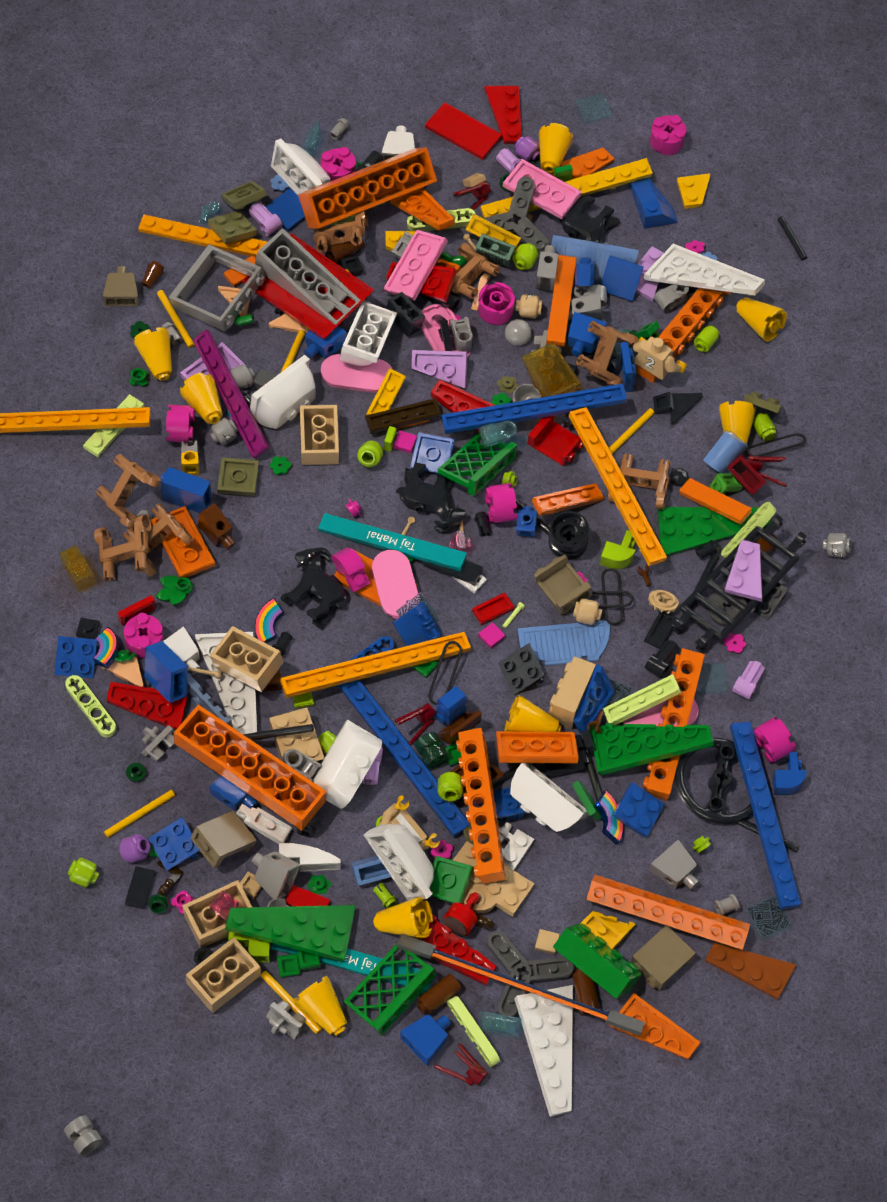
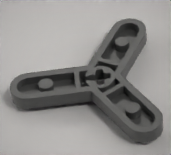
[477,176,549,254]
[487,931,574,1020]

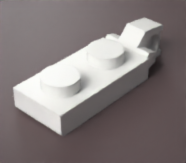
[236,804,292,844]

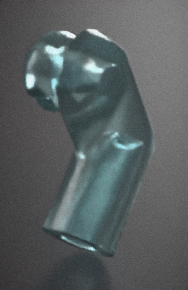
[199,201,220,224]

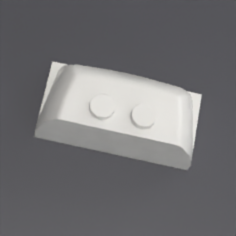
[271,139,331,195]
[340,302,397,366]
[250,355,316,429]
[312,720,382,809]
[510,763,589,832]
[364,824,434,900]

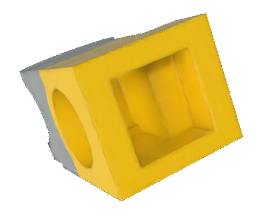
[181,440,199,475]

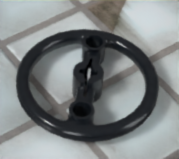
[674,738,753,824]

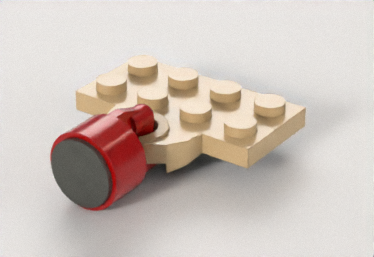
[443,841,534,936]

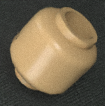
[516,294,542,319]
[573,599,602,625]

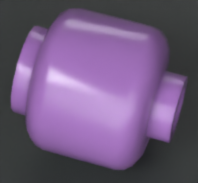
[514,136,540,162]
[119,834,150,863]

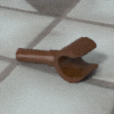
[637,564,651,587]
[587,710,605,734]

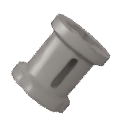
[713,894,740,916]

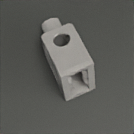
[536,245,558,291]
[568,294,603,321]
[649,840,699,890]
[252,851,301,899]

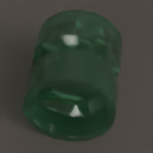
[414,732,449,769]

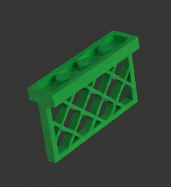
[437,433,517,496]
[344,944,437,1036]

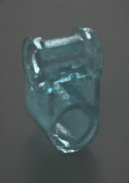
[478,421,517,447]

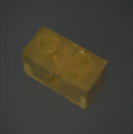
[59,545,95,592]

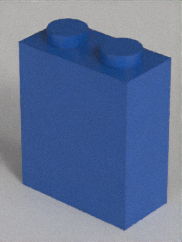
[160,467,212,513]
[144,641,188,703]

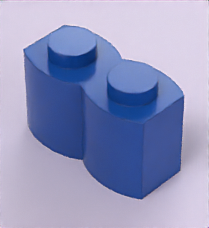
[575,257,595,286]
[436,686,467,726]

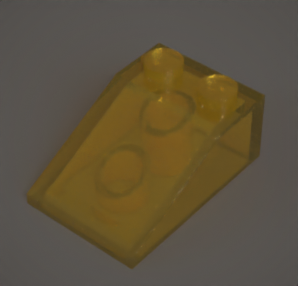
[521,342,581,397]

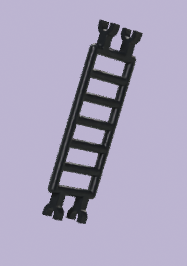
[672,514,806,653]

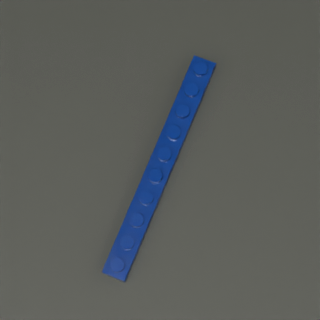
[442,384,627,434]
[341,680,470,838]
[730,722,801,910]

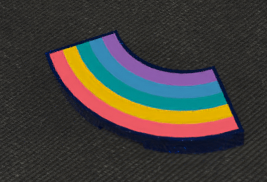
[255,598,284,644]
[93,627,119,669]
[595,790,624,845]

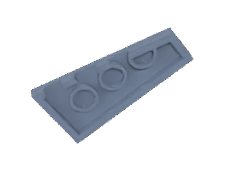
[187,673,232,727]

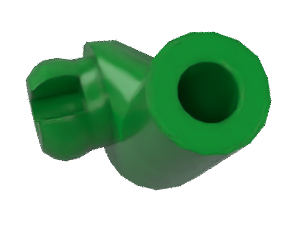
[440,252,467,267]
[233,313,255,326]

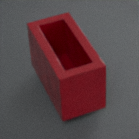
[727,455,767,495]

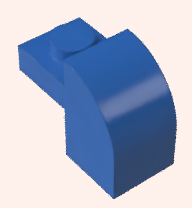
[773,752,807,795]

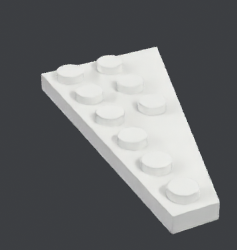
[644,244,765,296]
[195,632,257,734]
[514,985,573,1117]

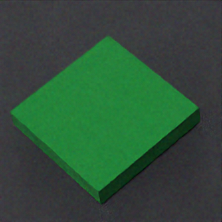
[429,856,474,903]

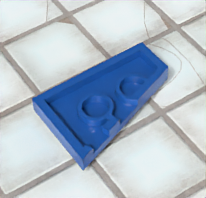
[573,665,615,734]

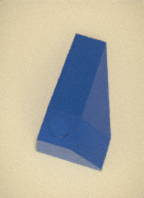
[629,177,678,229]

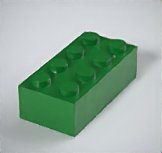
[553,923,642,999]

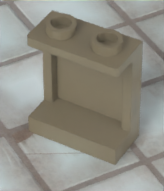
[534,554,592,616]
[190,811,257,868]
[631,925,696,991]

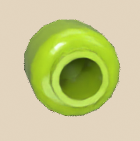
[512,243,539,270]
[357,441,383,467]
[437,772,463,802]
[67,858,99,887]

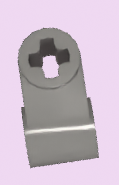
[654,284,689,313]
[572,285,607,308]
[449,317,472,352]
[283,749,322,781]

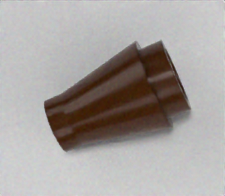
[141,261,164,289]

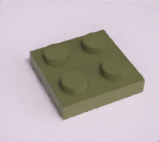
[221,181,267,209]
[208,211,257,244]
[743,391,783,413]
[217,457,259,496]

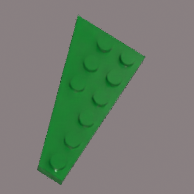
[658,507,771,556]
[591,724,714,776]
[225,905,356,963]

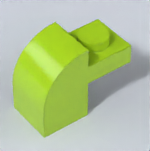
[600,530,636,569]
[228,932,270,963]

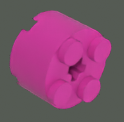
[650,115,686,155]
[321,147,356,181]
[478,282,515,325]
[166,404,196,443]
[485,483,517,523]
[123,613,164,659]
[753,716,796,763]

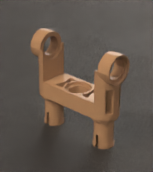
[313,210,368,253]
[451,243,501,299]
[576,321,638,386]
[96,454,161,529]
[608,454,671,510]
[123,504,194,578]
[94,515,151,581]

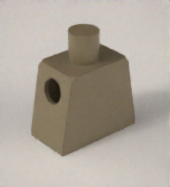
[103,266,139,306]

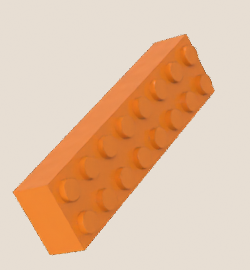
[298,147,437,229]
[174,704,326,831]

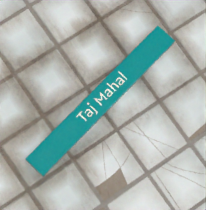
[318,513,467,572]
[271,943,432,993]

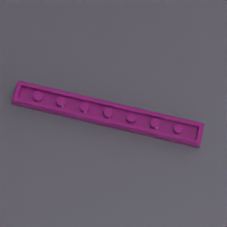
[193,329,269,459]

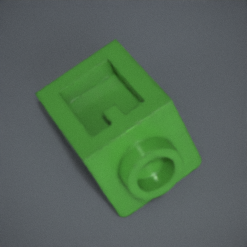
[710,473,743,494]

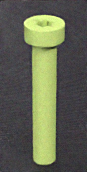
[502,602,525,629]

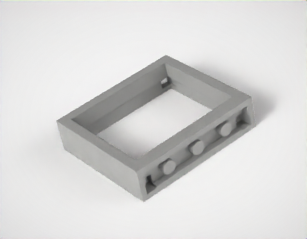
[168,244,265,331]

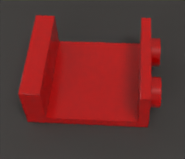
[527,415,584,466]

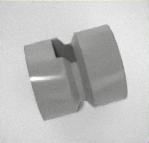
[64,1115,103,1156]

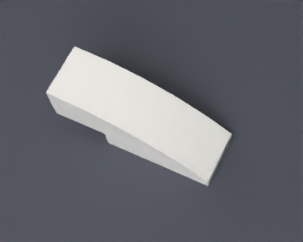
[279,843,341,872]

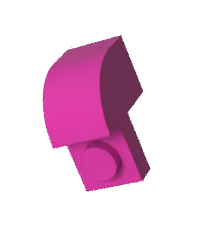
[331,547,370,592]

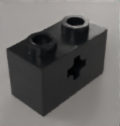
[386,292,425,337]

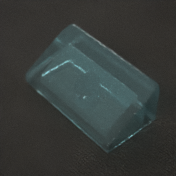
[302,121,320,156]
[478,1011,521,1039]

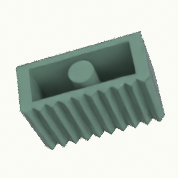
[476,234,515,268]

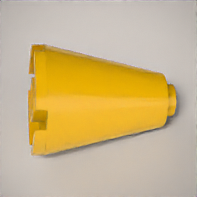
[538,123,573,173]
[736,297,787,342]
[133,327,172,381]
[180,373,223,424]
[719,401,756,451]
[504,695,561,732]
[373,897,433,938]
[293,976,347,1036]

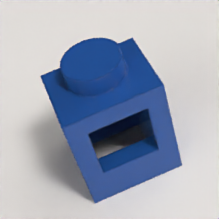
[516,507,538,537]

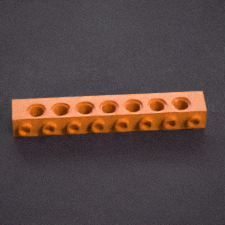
[636,288,731,383]
[642,648,705,801]
[456,728,506,884]
[586,875,750,950]

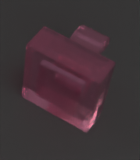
[450,531,473,551]
[209,890,239,920]

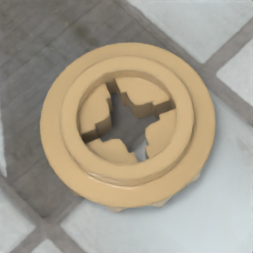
[648,590,679,614]

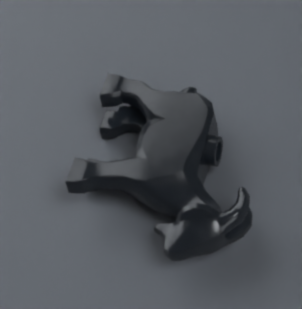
[560,194,620,244]
[396,462,467,532]
[281,547,346,630]

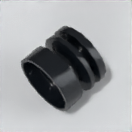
[548,511,590,560]

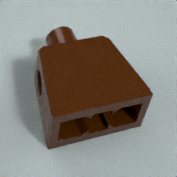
[197,503,236,550]

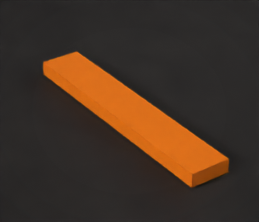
[546,255,576,346]

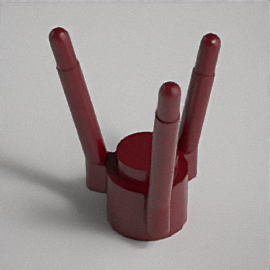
[453,181,491,217]
[748,455,787,487]
[395,703,436,746]
[434,1043,487,1086]

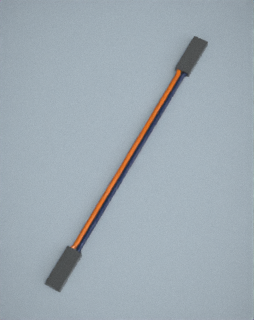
[397,934,645,1036]

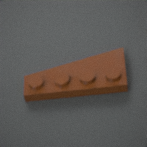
[705,942,796,1000]

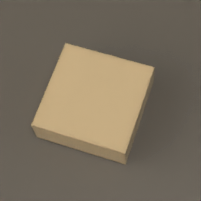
[462,173,486,187]
[240,872,262,899]
[535,929,559,955]

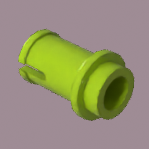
[373,883,397,908]

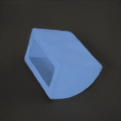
[703,431,748,473]
[350,856,391,886]

